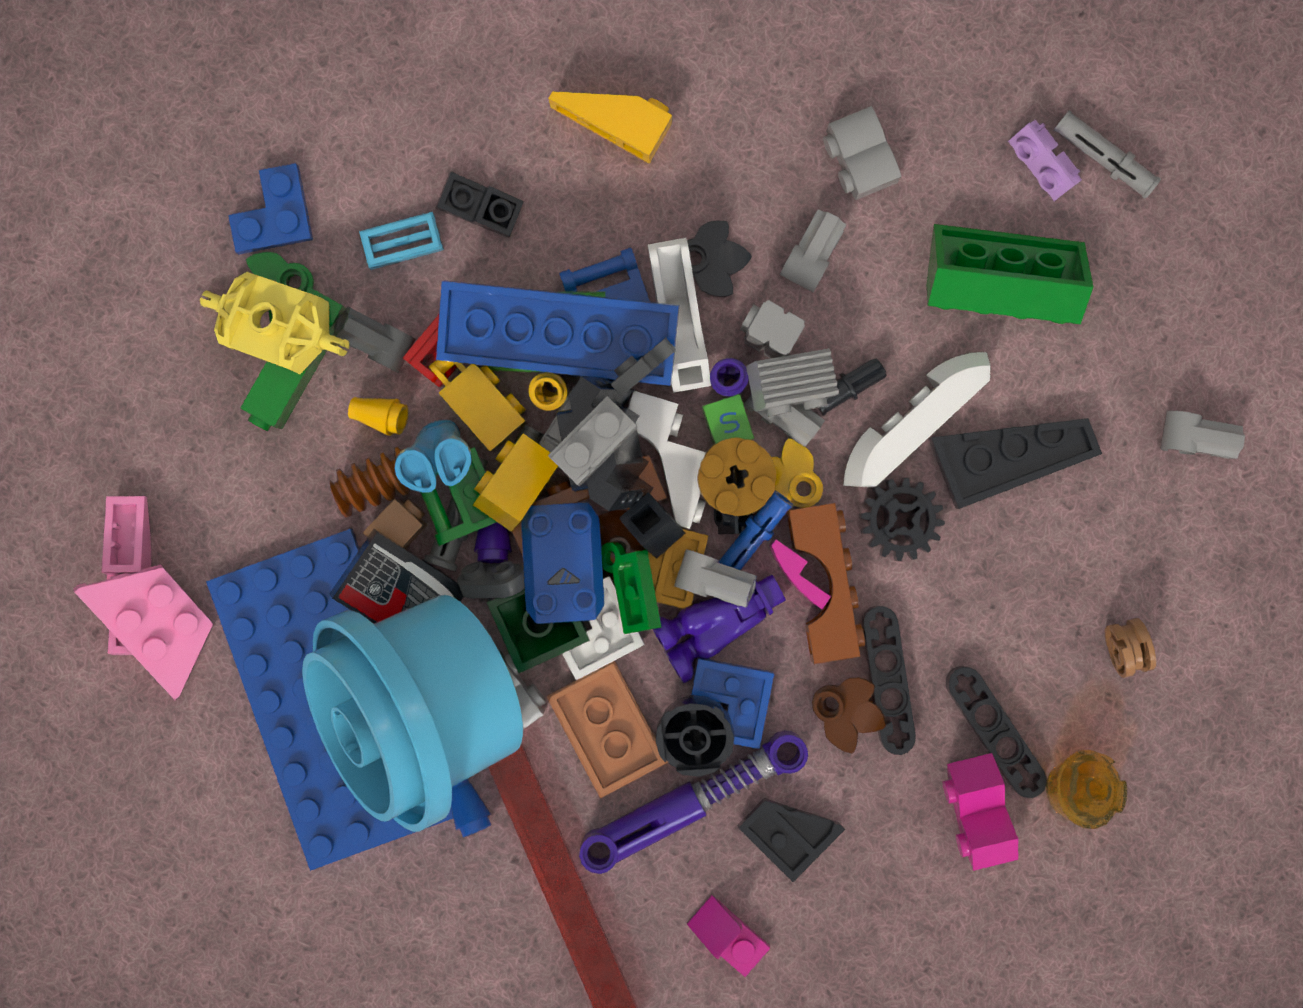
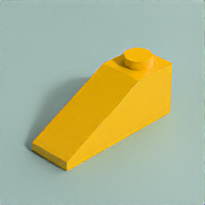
[548,91,672,164]

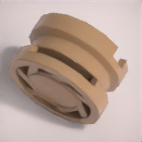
[1105,618,1156,678]

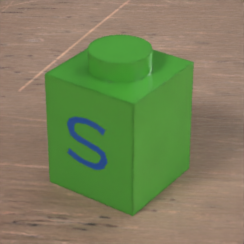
[702,394,754,445]

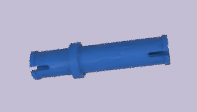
[718,490,793,570]

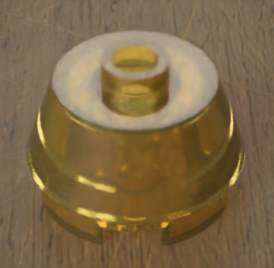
[1046,750,1127,829]

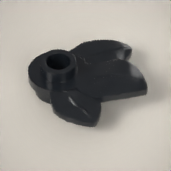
[687,220,752,297]

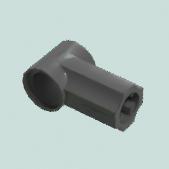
[332,307,416,373]

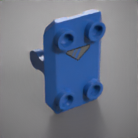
[521,502,605,624]

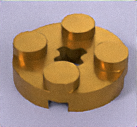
[697,438,776,516]

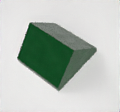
[487,588,590,674]

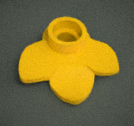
[771,438,823,510]

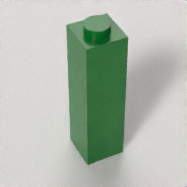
[240,287,346,431]

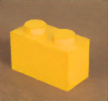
[473,433,558,532]

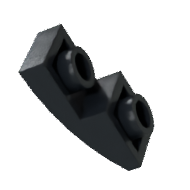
[435,171,524,237]

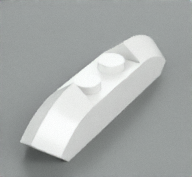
[843,352,990,487]

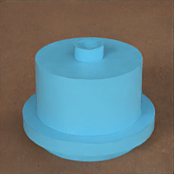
[302,595,523,832]

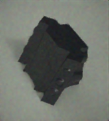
[556,377,654,511]

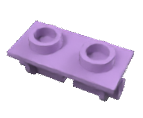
[1008,120,1082,201]

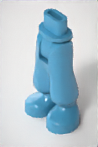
[394,420,472,493]

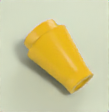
[528,372,567,411]
[348,397,408,436]

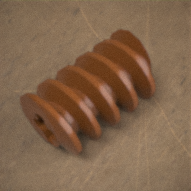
[330,446,410,518]

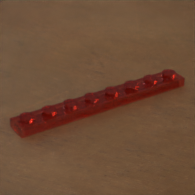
[488,742,638,1008]

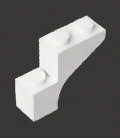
[648,238,711,393]
[629,391,706,529]

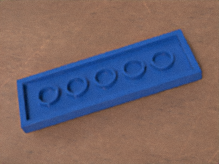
[436,280,680,386]

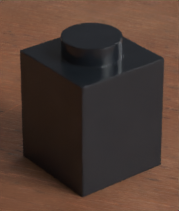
[619,492,686,559]

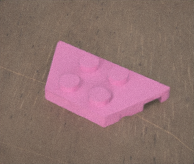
[73,565,213,700]

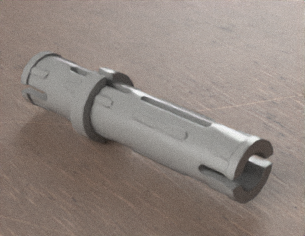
[1053,110,1161,199]

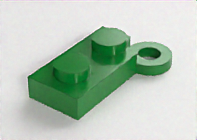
[601,542,661,634]

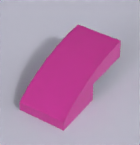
[769,539,831,609]

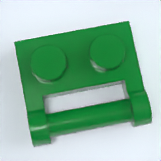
[420,447,497,546]

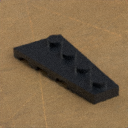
[928,418,1102,509]

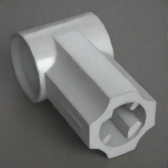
[779,209,847,292]
[744,394,825,447]
[1160,411,1245,459]
[674,549,758,608]

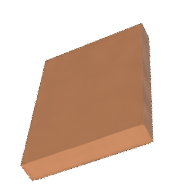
[546,661,668,798]

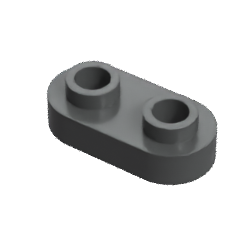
[457,561,525,598]

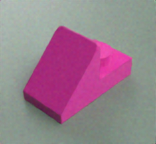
[687,895,770,977]

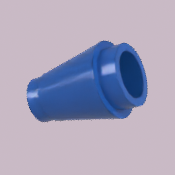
[451,779,492,838]

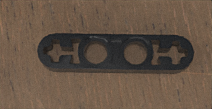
[862,606,916,755]
[946,666,1047,798]

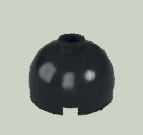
[656,695,735,777]

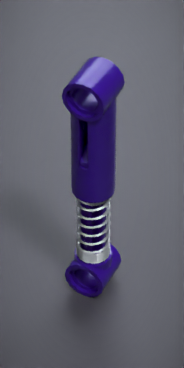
[579,730,808,874]

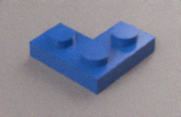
[228,163,313,255]
[691,657,774,749]

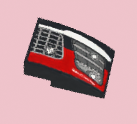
[330,529,464,624]

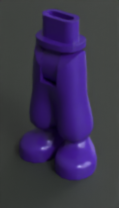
[653,574,786,684]

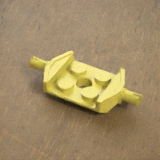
[200,272,349,374]

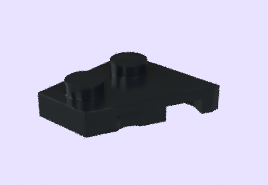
[737,798,845,882]

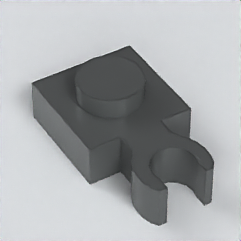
[611,338,676,396]

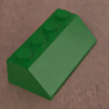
[926,224,1094,325]

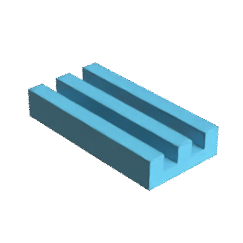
[359,212,444,270]

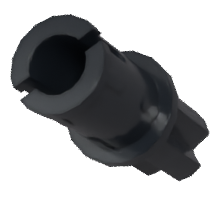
[819,359,887,416]

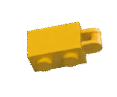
[429,360,526,451]

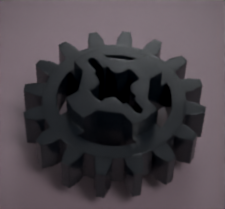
[859,478,945,561]

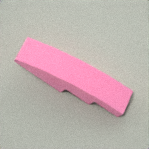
[102,496,151,655]

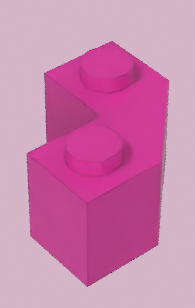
[942,753,1018,871]

